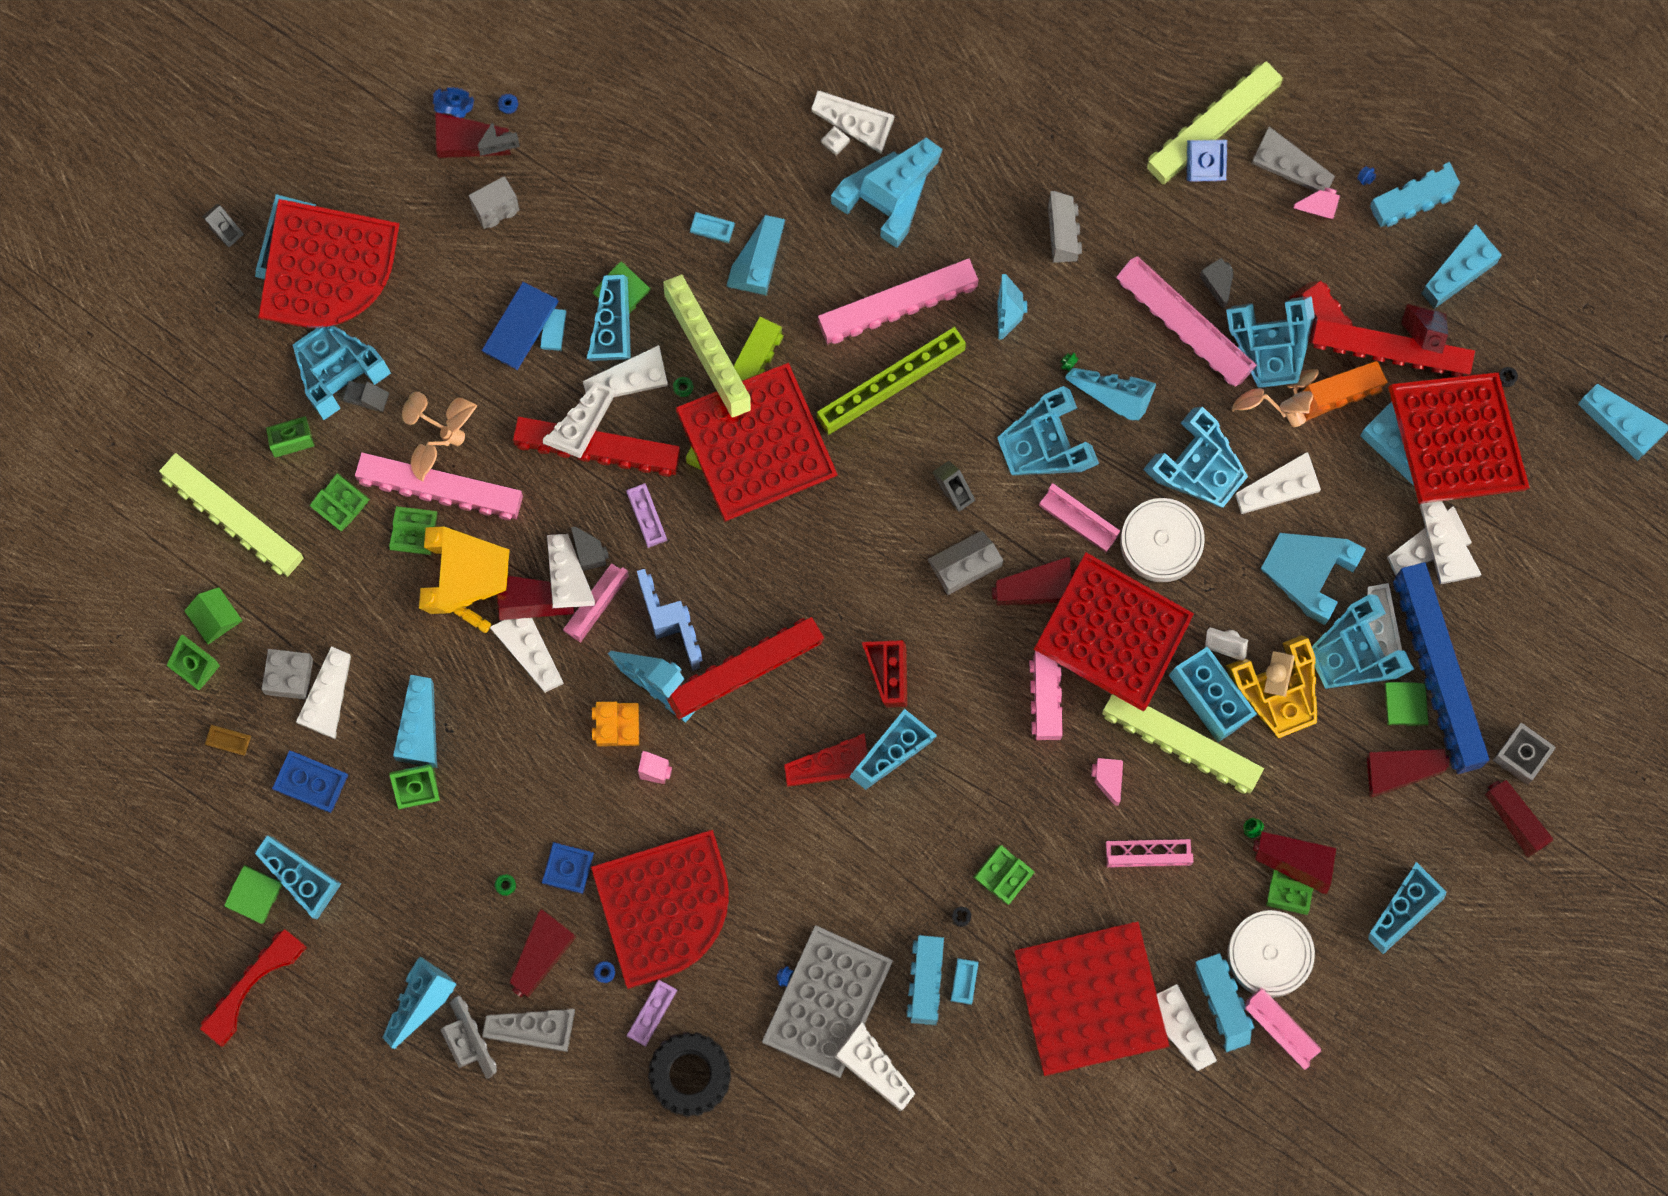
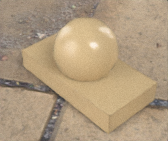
[1264,651,1295,697]

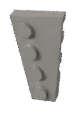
[1252,127,1335,192]
[483,1009,575,1052]

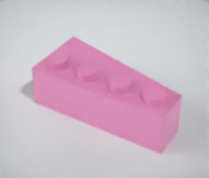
[1029,650,1062,740]

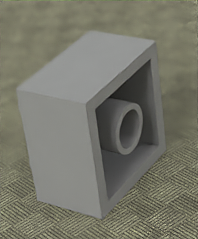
[469,176,519,229]
[262,649,313,699]
[1493,723,1556,785]

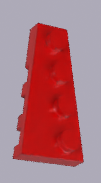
[784,733,868,787]

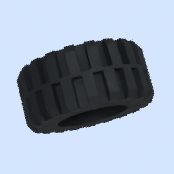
[648,1032,731,1117]

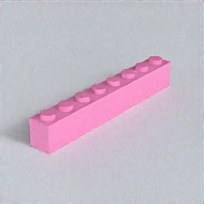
[1116,256,1257,387]
[818,259,978,344]
[355,453,523,520]

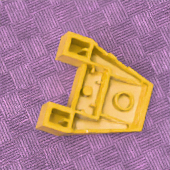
[419,527,509,614]
[1226,635,1317,738]

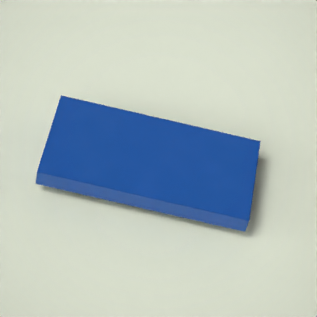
[482,282,559,370]

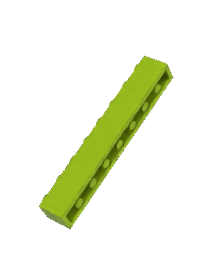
[686,317,784,470]
[817,327,966,435]

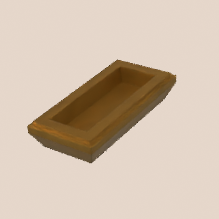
[205,725,251,756]

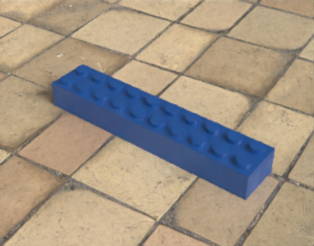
[1393,562,1489,774]

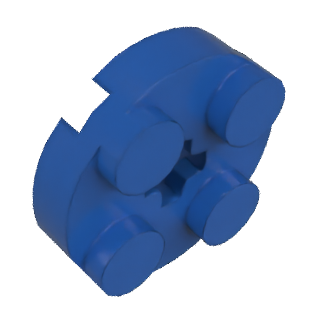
[433,87,474,118]

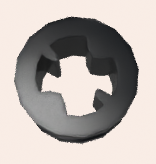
[1499,367,1518,387]
[952,907,971,927]

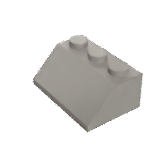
[1048,191,1082,263]
[928,531,1003,595]

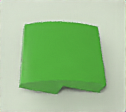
[593,261,650,314]
[310,474,370,531]
[389,506,437,555]
[1384,682,1428,726]
[973,845,1034,905]
[225,865,282,924]
[1266,869,1314,915]

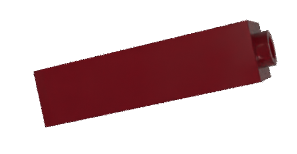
[435,113,511,158]
[1401,304,1448,354]
[992,557,1071,606]
[496,575,574,620]
[1366,749,1449,797]
[1485,780,1554,858]
[1253,832,1336,894]
[510,909,576,998]

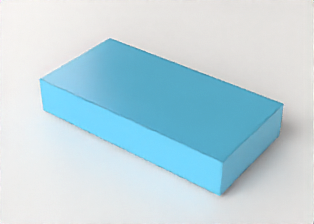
[690,212,735,243]
[541,309,566,351]
[951,959,978,1005]

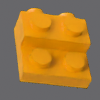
[592,702,639,746]

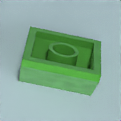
[266,416,314,458]
[185,587,243,644]
[167,635,220,690]
[389,764,440,809]

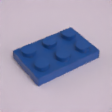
[272,750,348,813]

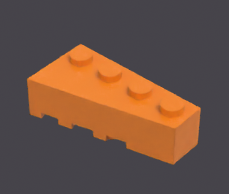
[1302,361,1388,421]

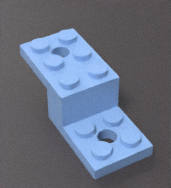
[637,569,703,671]

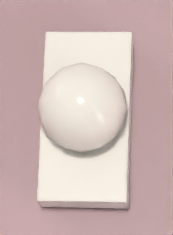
[1205,627,1248,661]

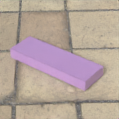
[626,483,667,548]
[627,980,677,1047]

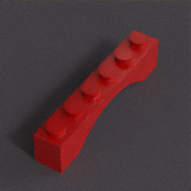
[200,929,307,1047]

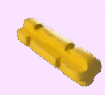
[454,606,491,633]

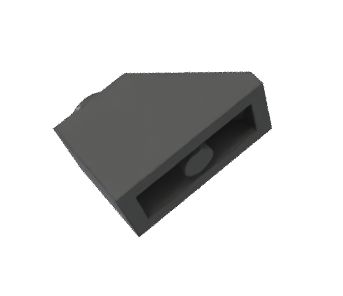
[1200,258,1233,309]
[932,461,976,512]
[571,527,609,571]

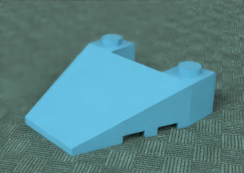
[831,152,927,248]
[1226,296,1315,388]
[293,326,391,420]
[997,386,1099,475]
[1143,407,1248,508]
[1261,533,1366,625]
[1312,594,1414,689]
[608,651,694,723]

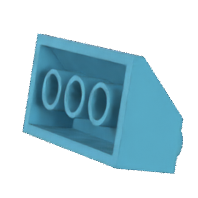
[1169,646,1257,742]

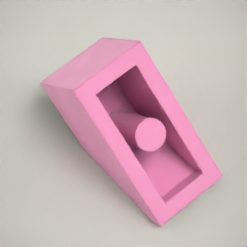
[1293,187,1340,219]
[638,751,672,784]
[1091,758,1123,806]

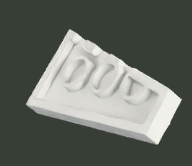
[812,91,894,154]
[583,345,668,397]
[543,382,615,458]
[1235,452,1321,514]
[1420,501,1482,584]
[1387,506,1472,575]
[547,534,595,608]
[1367,583,1402,656]
[490,618,564,692]
[296,647,351,739]
[1157,984,1217,1071]
[834,1022,915,1111]

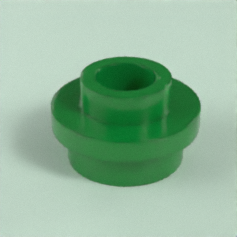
[1060,352,1079,371]
[673,377,694,397]
[1243,818,1264,838]
[495,874,516,896]

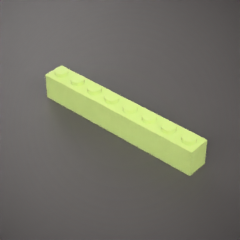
[1147,61,1283,185]
[663,275,751,418]
[159,453,304,577]
[1102,694,1264,794]

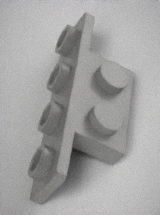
[441,995,497,1079]

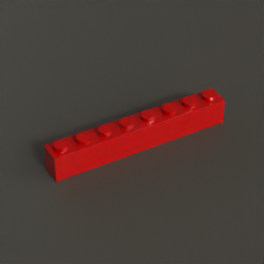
[1308,319,1475,377]
[513,417,681,477]
[666,617,824,720]

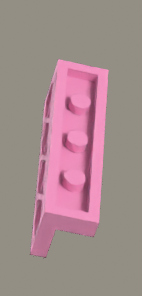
[1039,483,1120,553]
[563,563,629,643]
[1106,839,1193,867]
[1245,987,1321,1070]

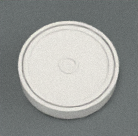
[1120,498,1204,582]
[1227,911,1315,998]

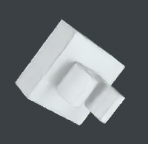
[821,126,850,156]

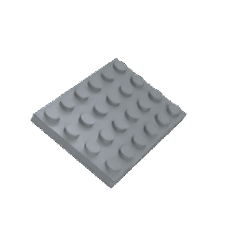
[762,925,893,1078]

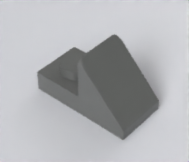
[478,123,520,156]
[202,203,244,247]
[343,381,389,412]

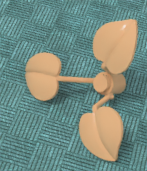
[1232,369,1319,427]
[402,392,477,482]

